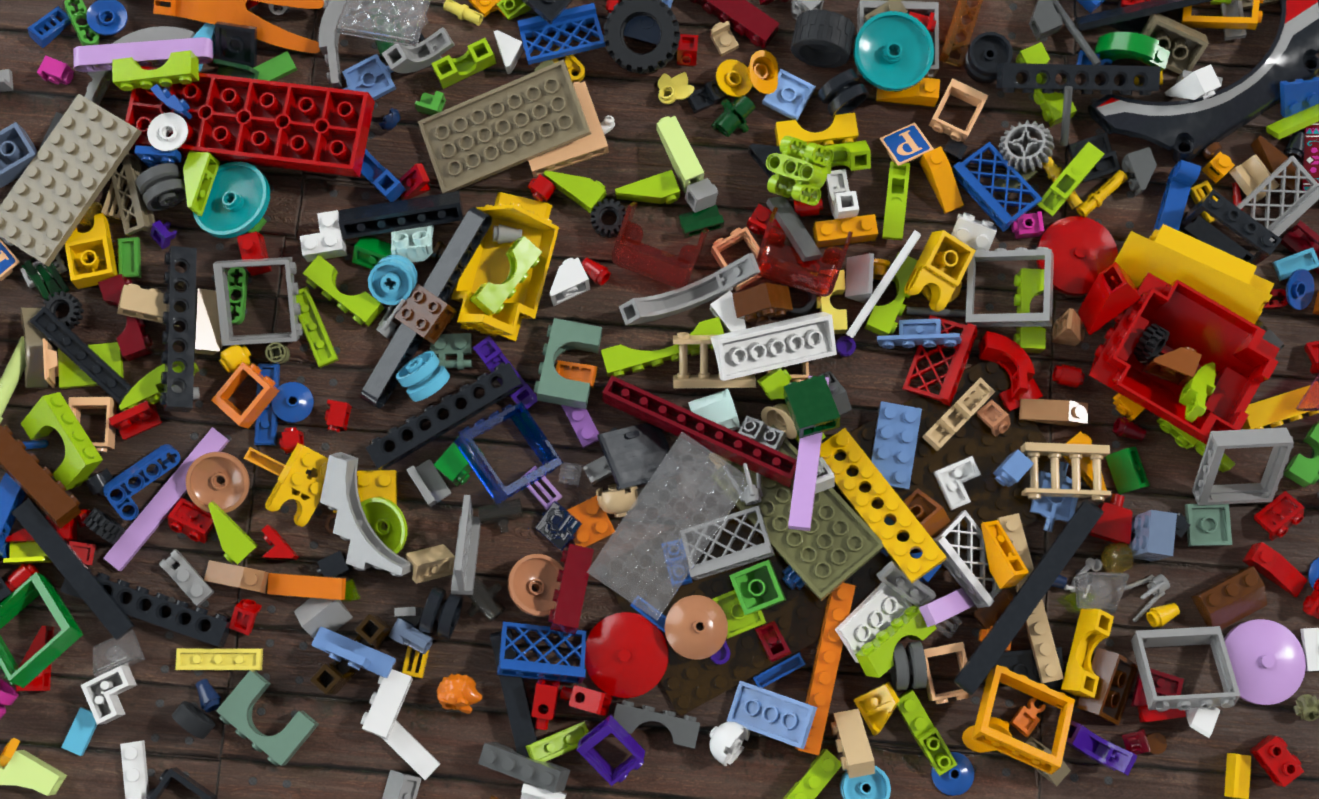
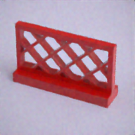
[902,315,978,406]

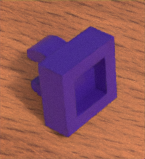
[150,220,177,250]

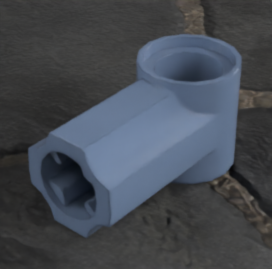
[388,617,434,654]

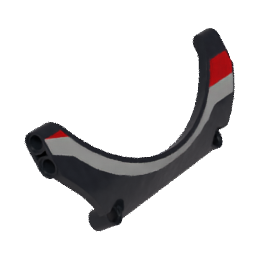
[1088,0,1319,163]

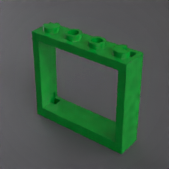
[0,572,83,688]

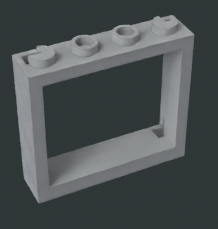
[857,0,939,78]
[966,247,1054,328]
[213,257,303,346]
[1192,428,1294,506]
[1131,626,1241,712]

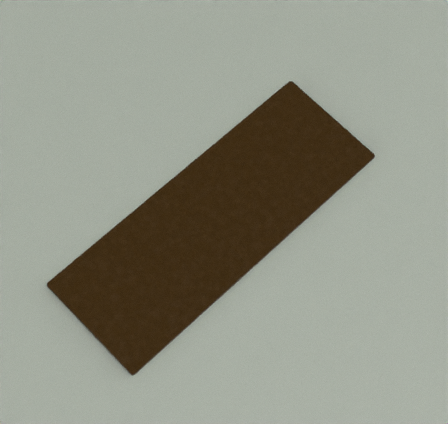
[601,360,1067,715]

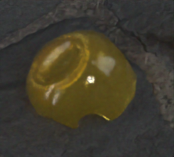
[1101,543,1133,575]

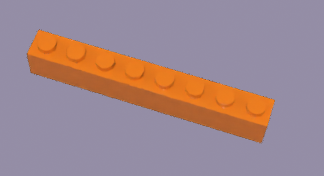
[795,583,855,755]

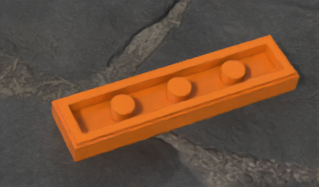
[267,573,346,600]

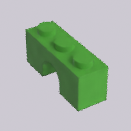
[1283,421,1319,488]

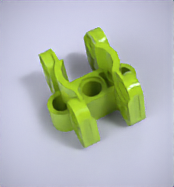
[766,136,834,206]

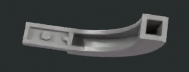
[318,0,365,89]
[84,26,195,105]
[619,253,760,325]

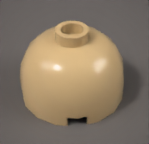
[596,484,638,517]

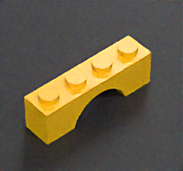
[774,113,858,148]
[1061,609,1114,698]

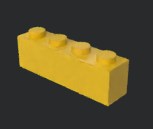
[1242,383,1319,430]

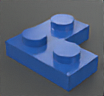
[135,145,182,168]

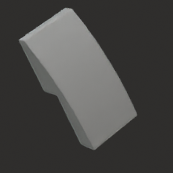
[738,416,786,451]

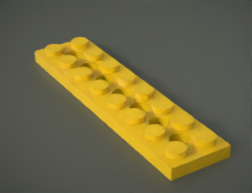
[820,428,947,583]

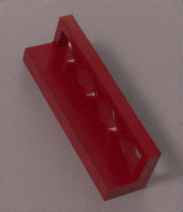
[1280,220,1319,275]

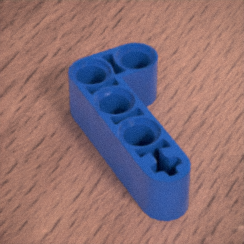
[1153,160,1201,231]
[103,444,180,521]
[0,473,26,559]

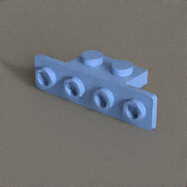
[877,319,962,349]
[312,627,396,678]

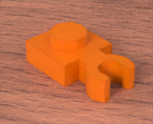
[1009,697,1046,737]

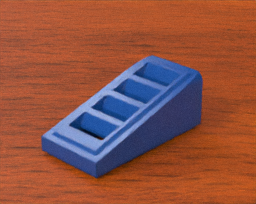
[27,6,71,48]

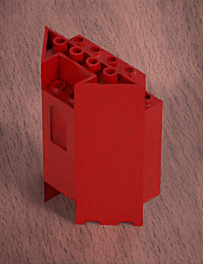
[1089,272,1280,445]

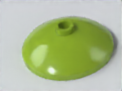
[361,497,407,554]

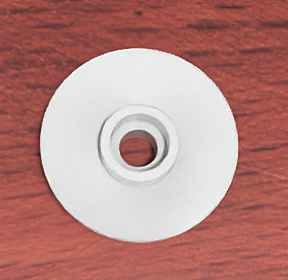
[147,113,188,152]

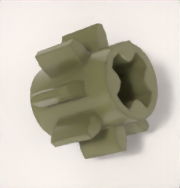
[1293,694,1319,721]

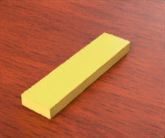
[175,648,263,670]

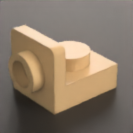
[710,21,739,57]

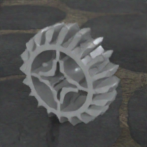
[999,120,1054,173]

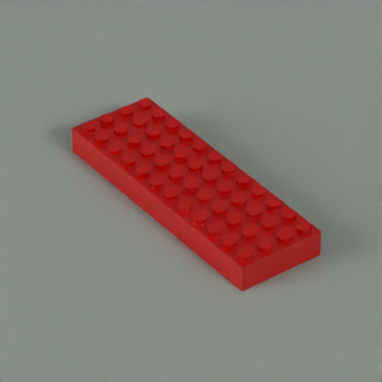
[125,66,375,178]

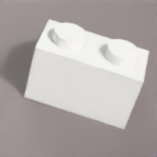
[550,258,590,306]

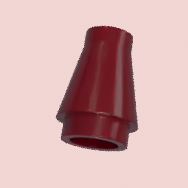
[1112,417,1146,441]

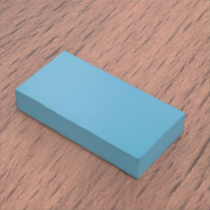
[1272,247,1319,281]
[61,707,97,756]

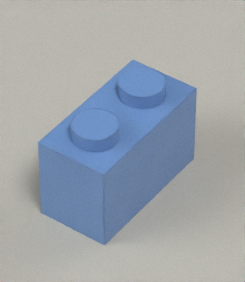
[993,450,1034,487]

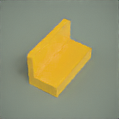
[1224,753,1251,799]

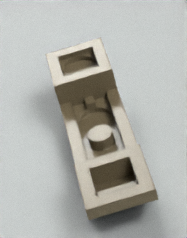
[20,308,48,388]

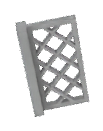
[1237,156,1319,242]
[451,495,481,595]
[680,505,775,580]
[932,510,1002,608]

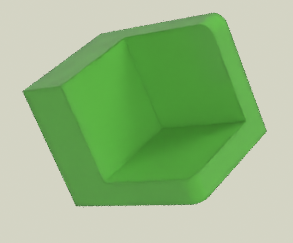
[415,91,446,116]

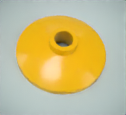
[716,59,752,97]

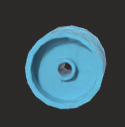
[368,255,418,305]
[396,351,450,402]
[840,766,891,799]

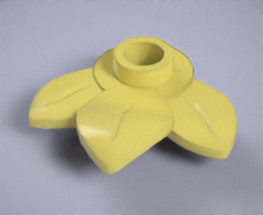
[658,72,695,104]

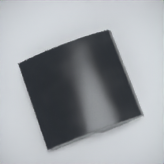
[1067,132,1121,182]

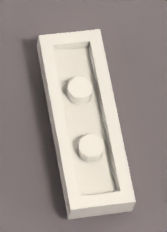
[120,740,149,799]

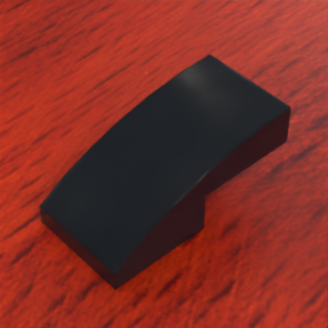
[686,80,729,113]

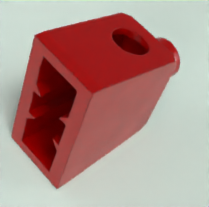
[237,232,272,276]
[1088,493,1133,546]
[531,679,561,730]
[560,685,613,716]

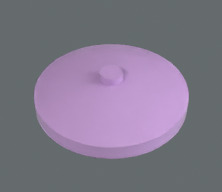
[1224,619,1306,705]

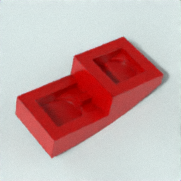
[999,378,1043,412]

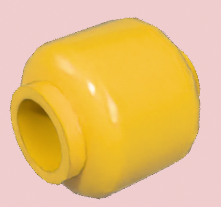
[219,345,251,373]

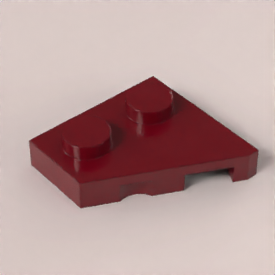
[1131,668,1184,707]

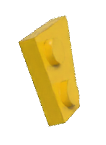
[854,682,900,736]

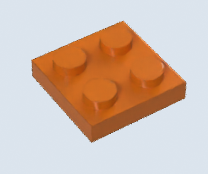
[562,495,616,547]

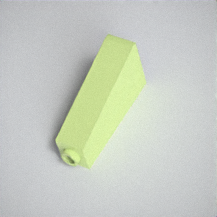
[657,116,704,193]

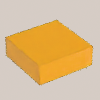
[0,738,20,767]

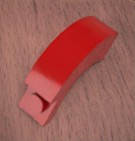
[979,331,1035,400]

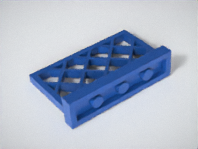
[517,3,606,65]
[952,141,1042,232]
[497,621,587,684]

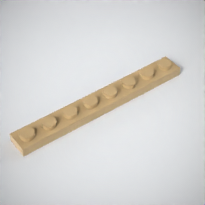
[997,513,1064,684]

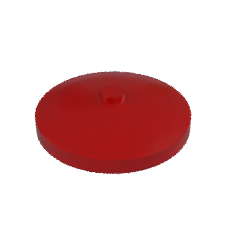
[1036,216,1118,296]
[585,612,669,698]

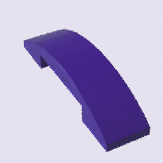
[473,336,538,412]

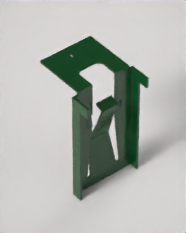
[22,258,70,301]

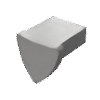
[394,607,423,628]

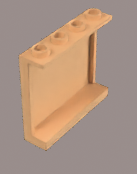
[528,81,609,178]

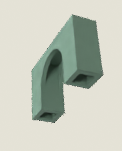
[534,318,602,410]
[216,670,319,766]

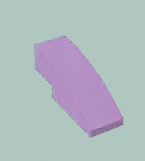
[919,588,975,627]

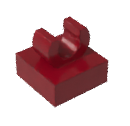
[1122,729,1151,755]

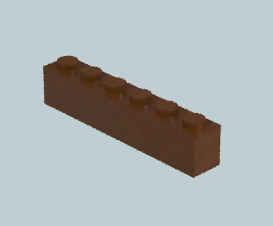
[0,425,81,529]

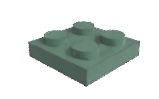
[1185,504,1232,546]

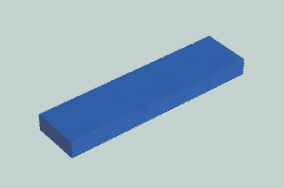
[254,364,280,446]

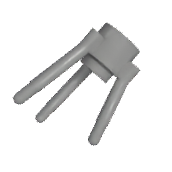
[376,299,405,339]
[723,463,763,505]
[1118,574,1170,622]

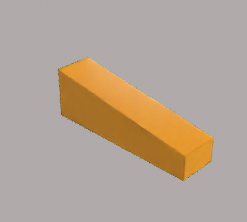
[244,447,285,476]

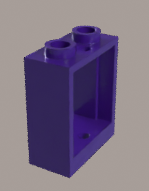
[576,715,645,786]

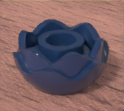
[379,108,401,131]

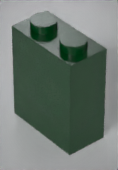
[784,375,840,439]

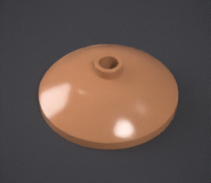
[186,452,250,513]
[508,554,563,617]
[665,595,728,660]

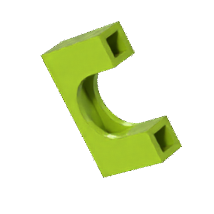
[21,392,103,490]

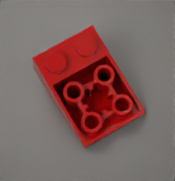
[1078,262,1141,335]

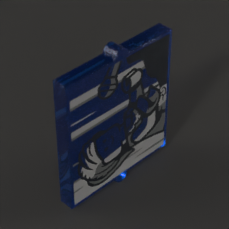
[535,501,582,551]

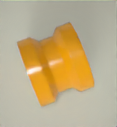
[873,259,890,280]

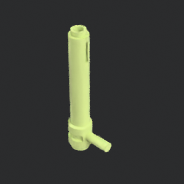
[0,336,26,424]

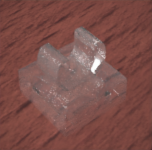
[559,462,583,486]

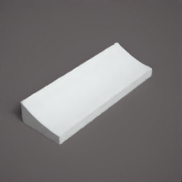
[710,312,837,381]

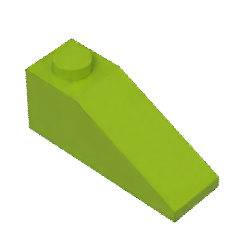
[183,151,220,217]
[543,170,606,214]
[615,170,680,204]
[208,501,257,565]

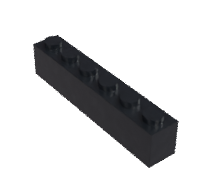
[338,191,463,240]

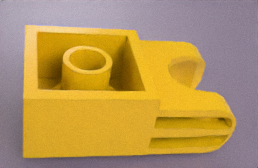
[65,213,118,289]
[904,230,976,312]
[265,443,328,527]

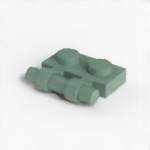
[430,333,472,370]

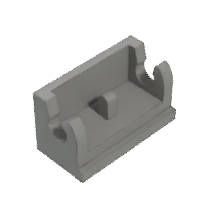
[583,455,613,485]

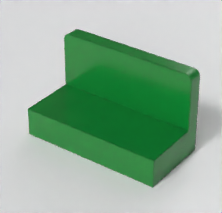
[352,236,392,269]
[1105,446,1150,495]

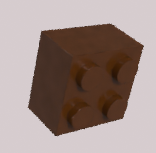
[732,283,793,323]

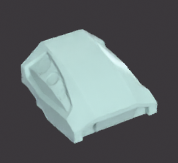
[391,225,434,262]
[688,388,740,431]

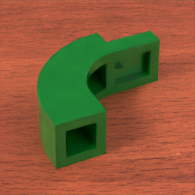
[1094,32,1170,71]

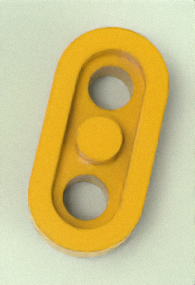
[552,48,585,83]

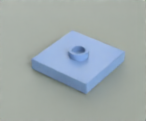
[762,69,816,121]

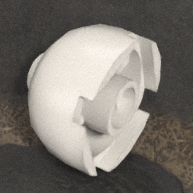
[709,722,750,766]

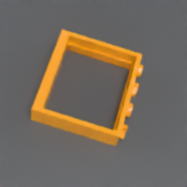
[1182,0,1264,30]
[972,665,1075,775]

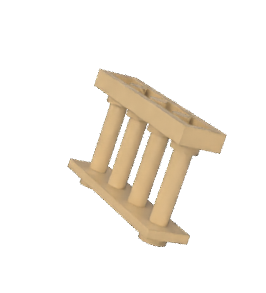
[673,332,756,388]
[1021,442,1111,502]

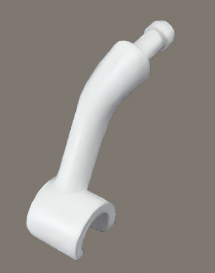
[1064,558,1103,593]

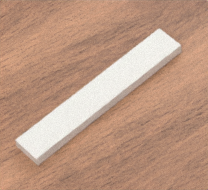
[846,230,921,338]

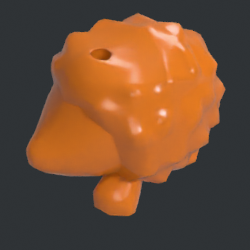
[437,674,483,714]

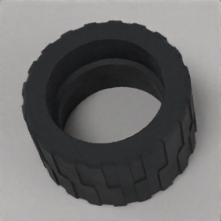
[791,9,855,68]

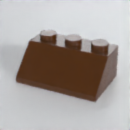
[1191,566,1267,630]
[1077,648,1138,726]

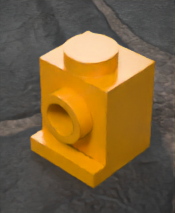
[1202,152,1235,183]
[1113,393,1145,421]

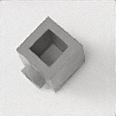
[685,178,718,213]

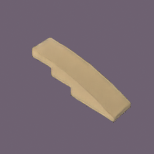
[922,377,996,451]

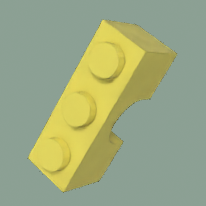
[815,270,847,334]

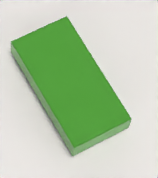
[253,51,297,81]
[118,237,141,279]

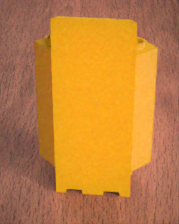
[451,192,559,342]
[1114,224,1274,324]

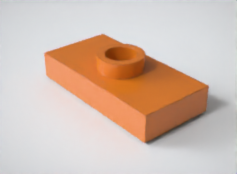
[555,360,598,387]

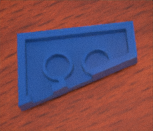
[1280,77,1319,118]

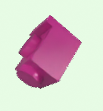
[37,55,74,85]
[1011,211,1044,239]

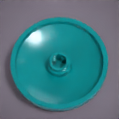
[853,11,934,91]
[193,162,270,238]

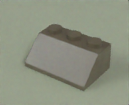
[1141,13,1209,74]

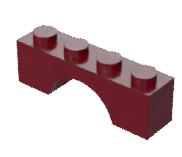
[98,274,153,361]

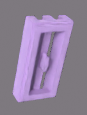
[520,466,562,510]

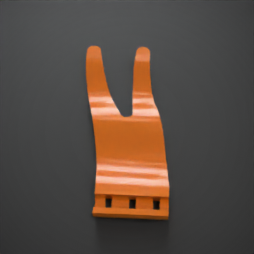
[153,0,324,53]

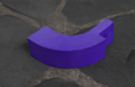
[1066,720,1138,776]

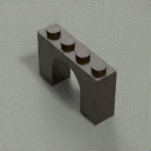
[310,614,392,695]

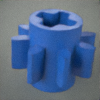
[782,566,805,590]

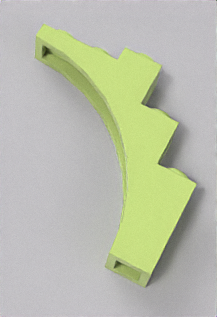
[0,750,67,796]

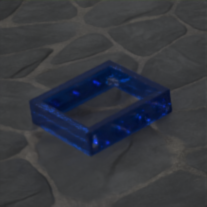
[454,402,564,504]

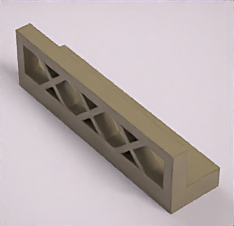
[111,152,155,236]

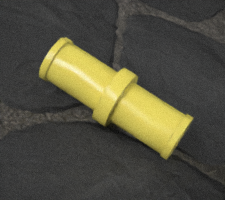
[443,0,484,26]

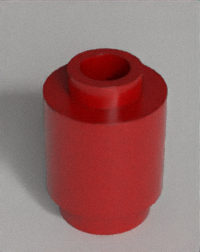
[793,196,823,217]
[1052,364,1085,388]
[5,563,39,592]

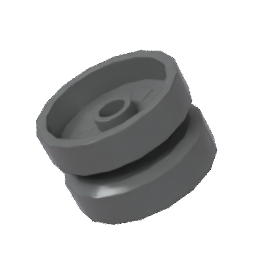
[135,163,186,211]
[889,641,927,691]

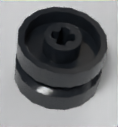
[964,32,1013,83]
[817,69,870,118]
[419,586,464,640]

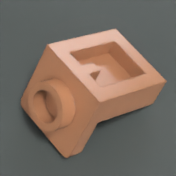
[976,400,1011,437]

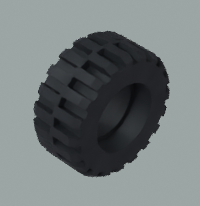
[603,0,680,74]

